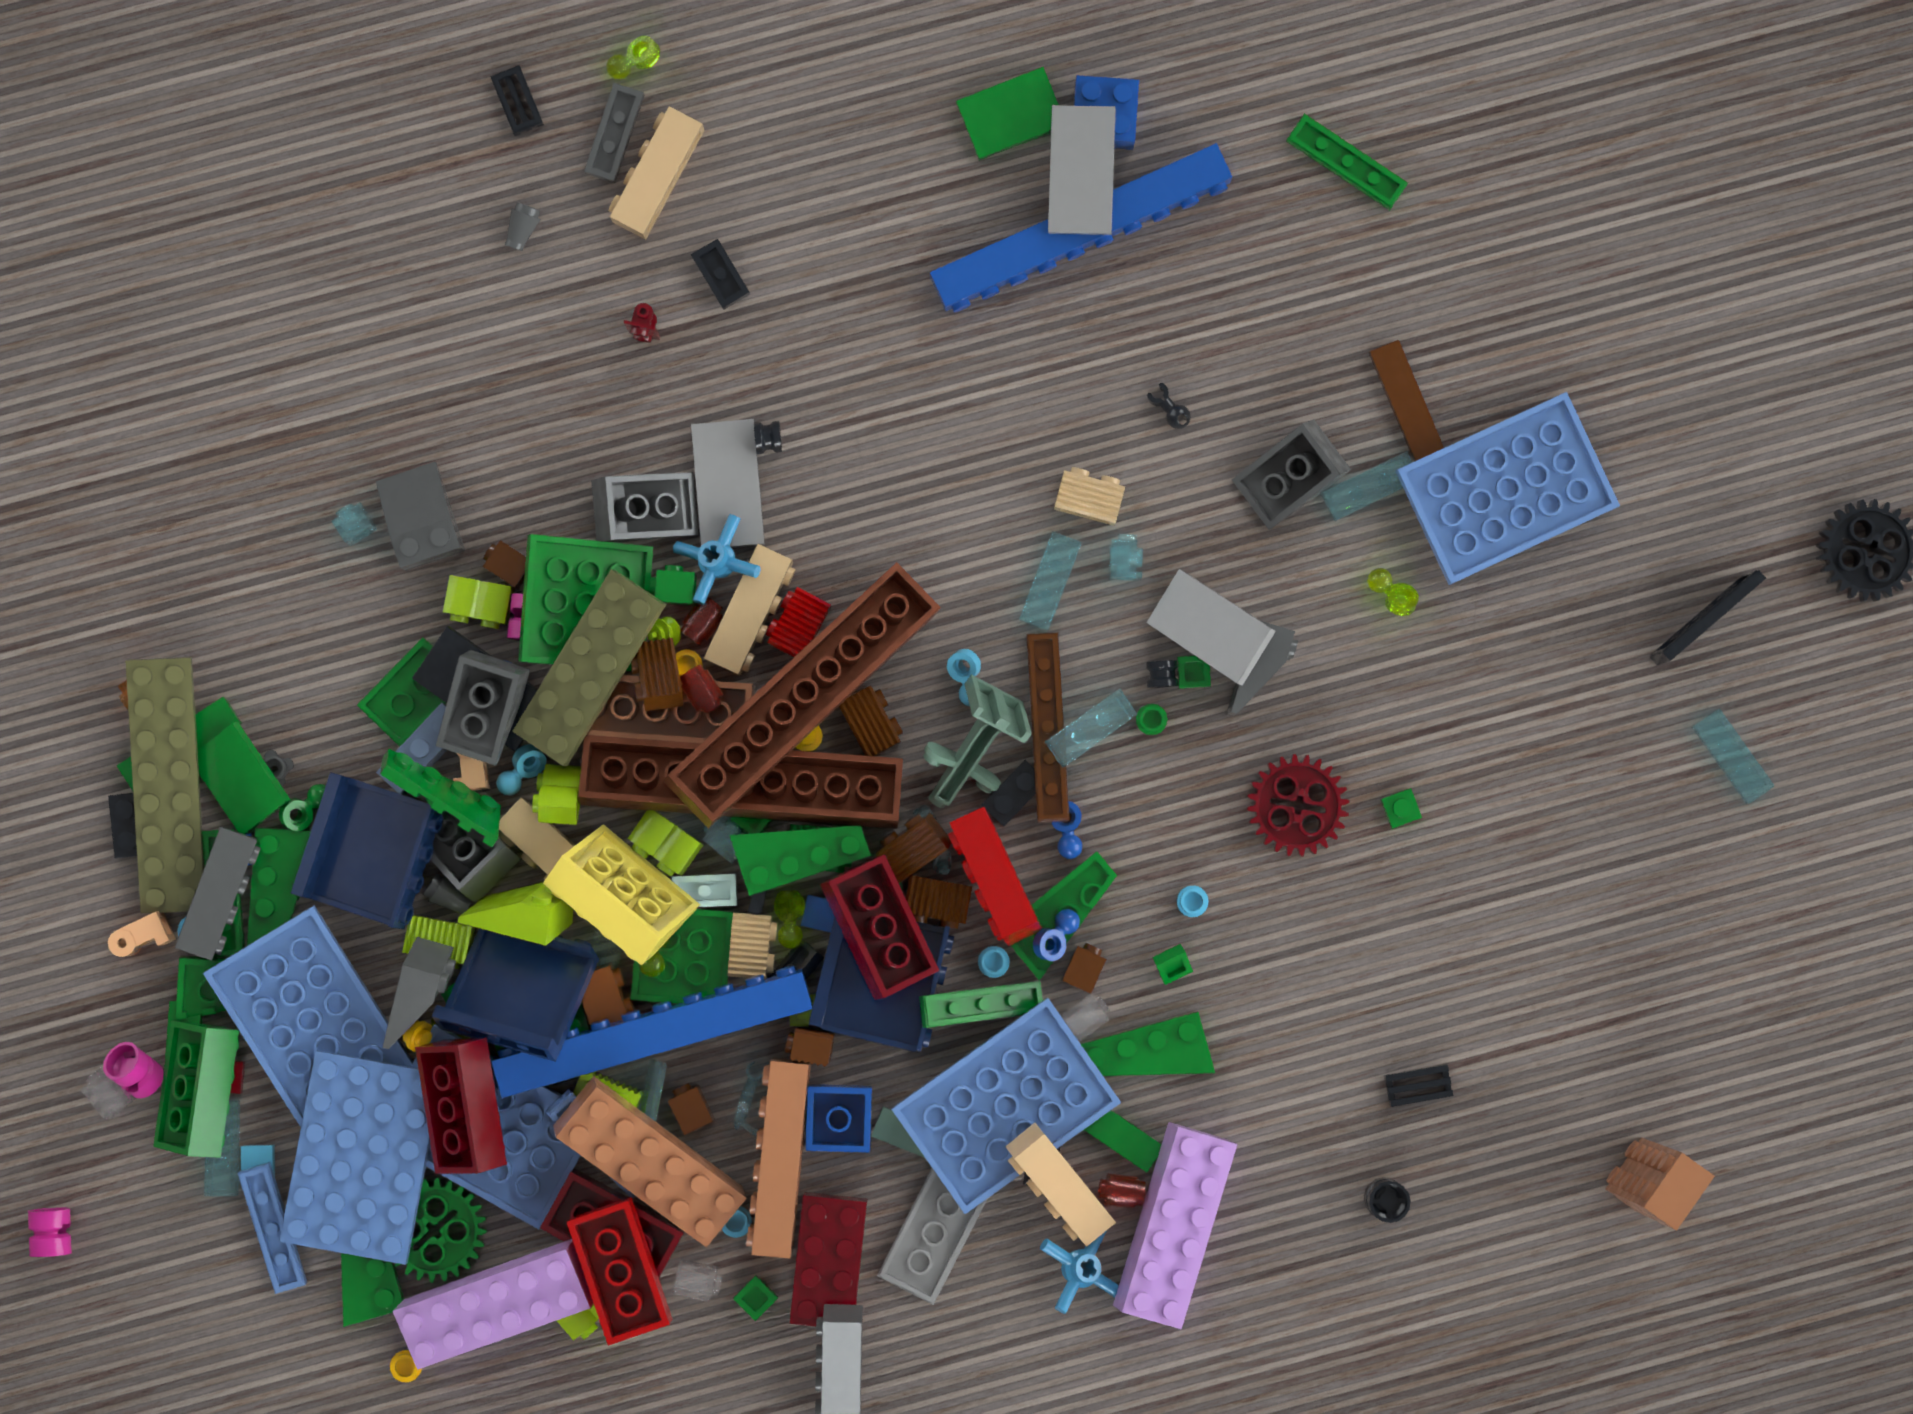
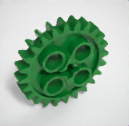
[395,1178,488,1283]

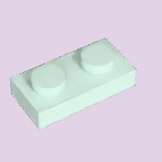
[672,873,738,907]

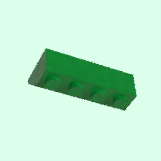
[153,1020,239,1158]

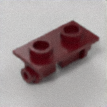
[624,303,661,343]

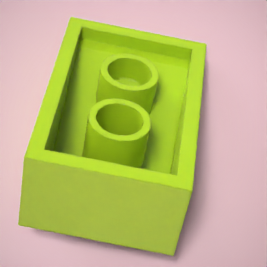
[458,883,574,946]

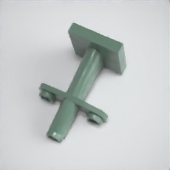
[923,674,1032,808]

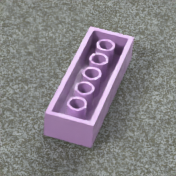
[1113,1122,1237,1329]
[393,1239,594,1370]

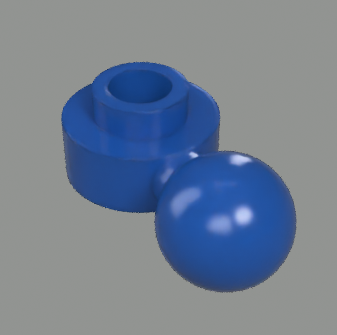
[1051,801,1083,859]
[1033,909,1080,961]

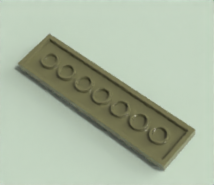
[125,657,204,914]

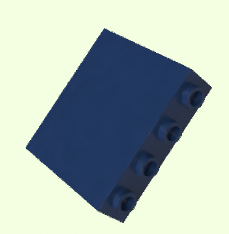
[291,772,444,929]
[809,917,954,1054]
[431,928,599,1062]

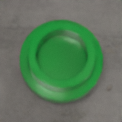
[1136,704,1168,735]

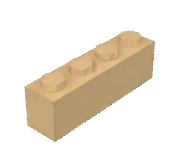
[609,106,705,240]
[704,544,796,676]
[498,797,575,879]
[1005,1123,1116,1247]

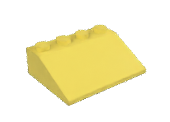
[543,824,700,965]

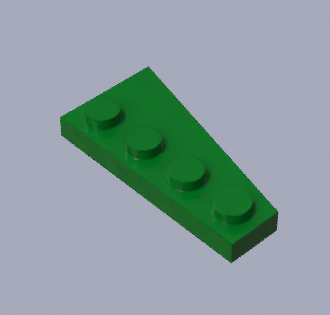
[380,749,501,848]
[729,825,871,896]
[247,828,311,946]
[1010,851,1117,981]
[175,955,226,1020]
[1081,1011,1215,1076]
[341,1253,404,1327]

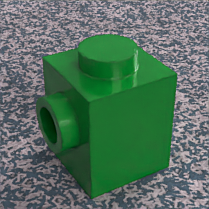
[650,565,697,606]

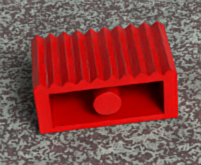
[765,587,832,658]

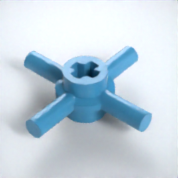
[673,514,761,605]
[1040,1231,1119,1314]

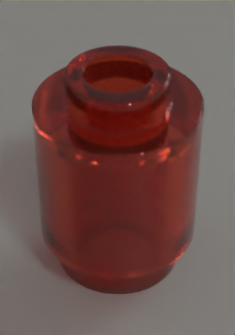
[680,597,723,645]
[680,664,724,714]
[1098,1173,1146,1209]

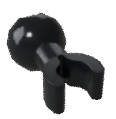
[1147,383,1191,429]

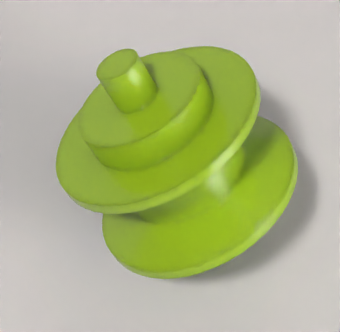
[647,616,681,647]

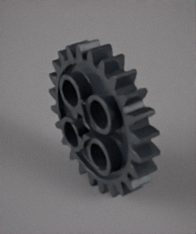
[1816,499,1913,602]

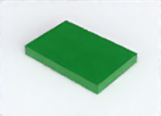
[956,67,1059,161]
[357,637,447,747]
[198,722,291,834]

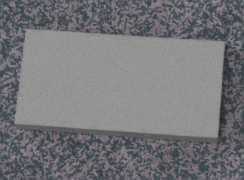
[1048,105,1116,235]
[691,419,765,548]
[1146,569,1276,686]
[877,1168,988,1305]

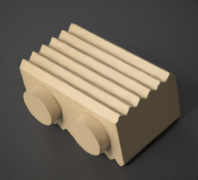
[1054,467,1125,526]
[728,912,778,979]

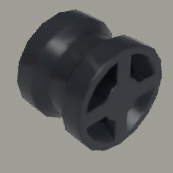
[754,421,782,454]
[1146,660,1179,688]

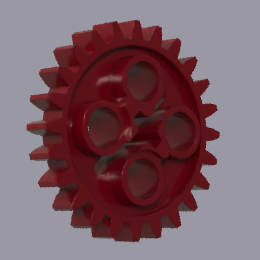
[1246,754,1350,857]

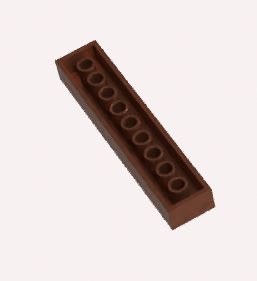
[664,562,941,829]
[578,735,903,829]

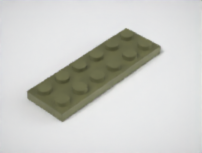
[513,569,666,766]

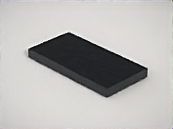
[1650,570,1766,665]
[412,626,538,751]

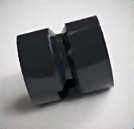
[1364,1177,1411,1223]

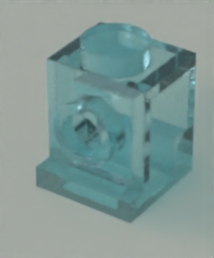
[331,502,378,546]
[1109,534,1143,581]
[702,819,743,864]

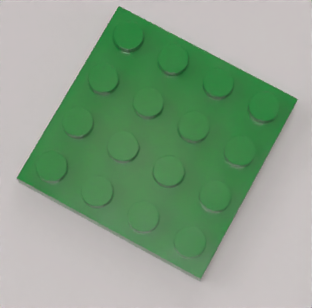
[518,534,653,672]

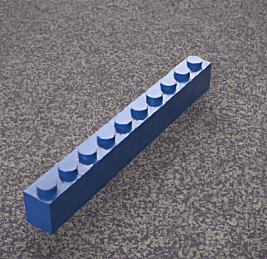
[930,143,1232,313]
[491,966,813,1098]

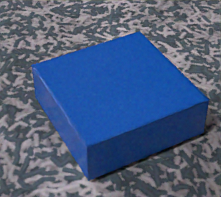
[801,895,835,933]

